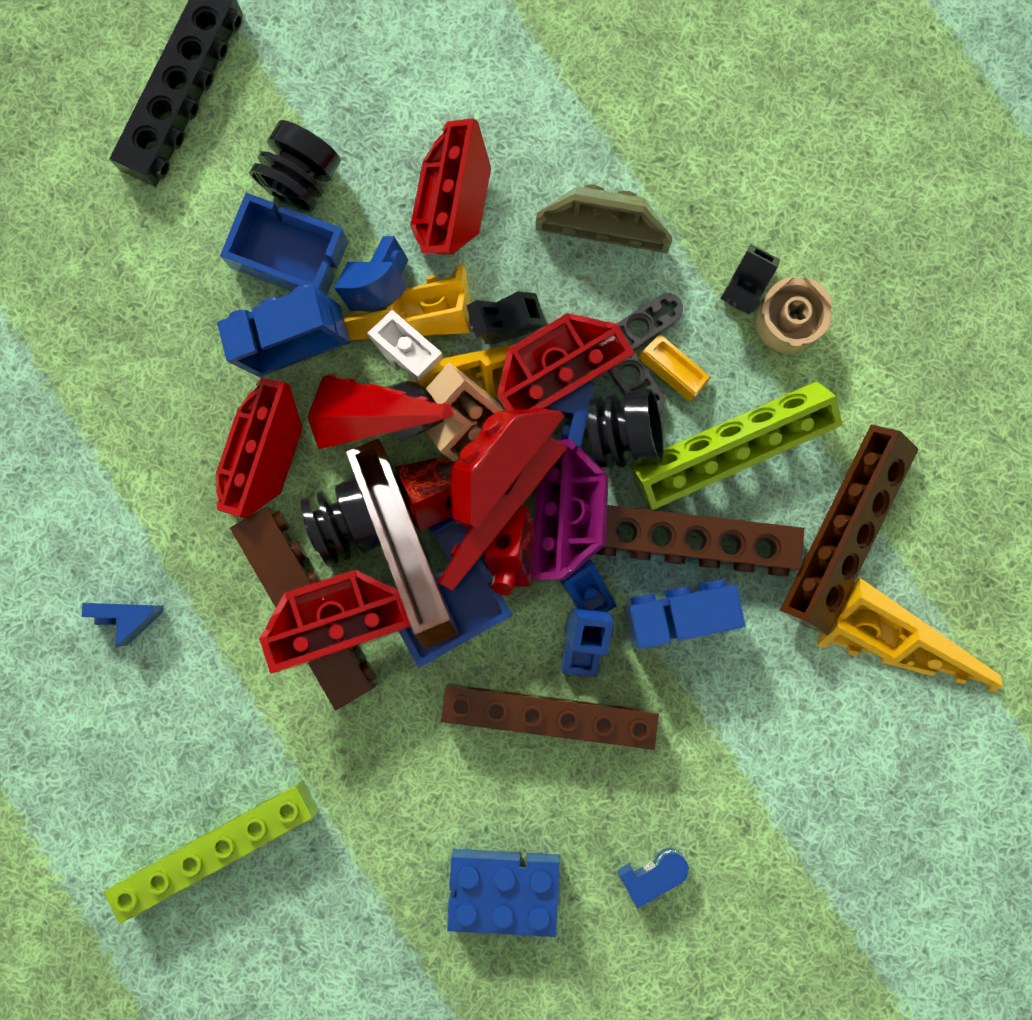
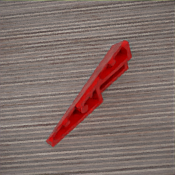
[307,374,454,449]
[437,436,567,591]

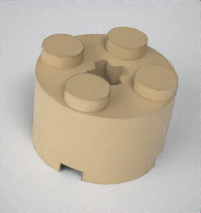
[754,277,832,355]

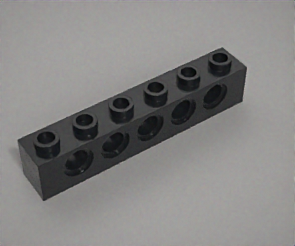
[109,0,243,187]

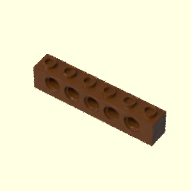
[780,424,919,635]
[596,505,804,576]
[441,684,659,750]

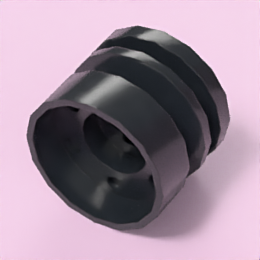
[249,120,341,212]
[588,388,664,470]
[300,477,381,567]

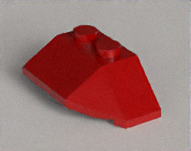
[410,118,491,255]
[497,313,635,411]
[216,378,303,519]
[449,408,565,529]
[259,570,411,674]

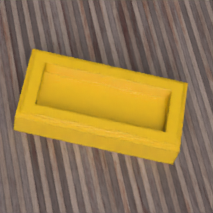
[638,334,711,402]

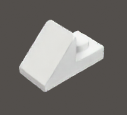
[368,310,443,382]

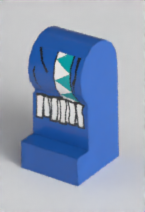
[617,848,689,909]

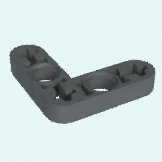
[608,293,683,413]

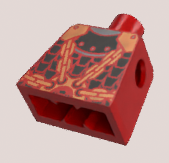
[395,456,455,531]
[484,505,534,596]

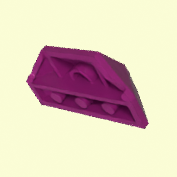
[531,439,609,581]

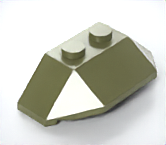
[535,185,672,253]

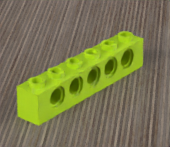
[629,381,843,510]
[103,780,319,925]

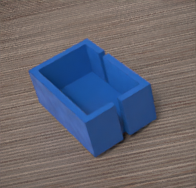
[220,193,349,296]
[217,285,350,377]
[399,557,513,668]
[623,579,746,649]
[447,849,560,937]

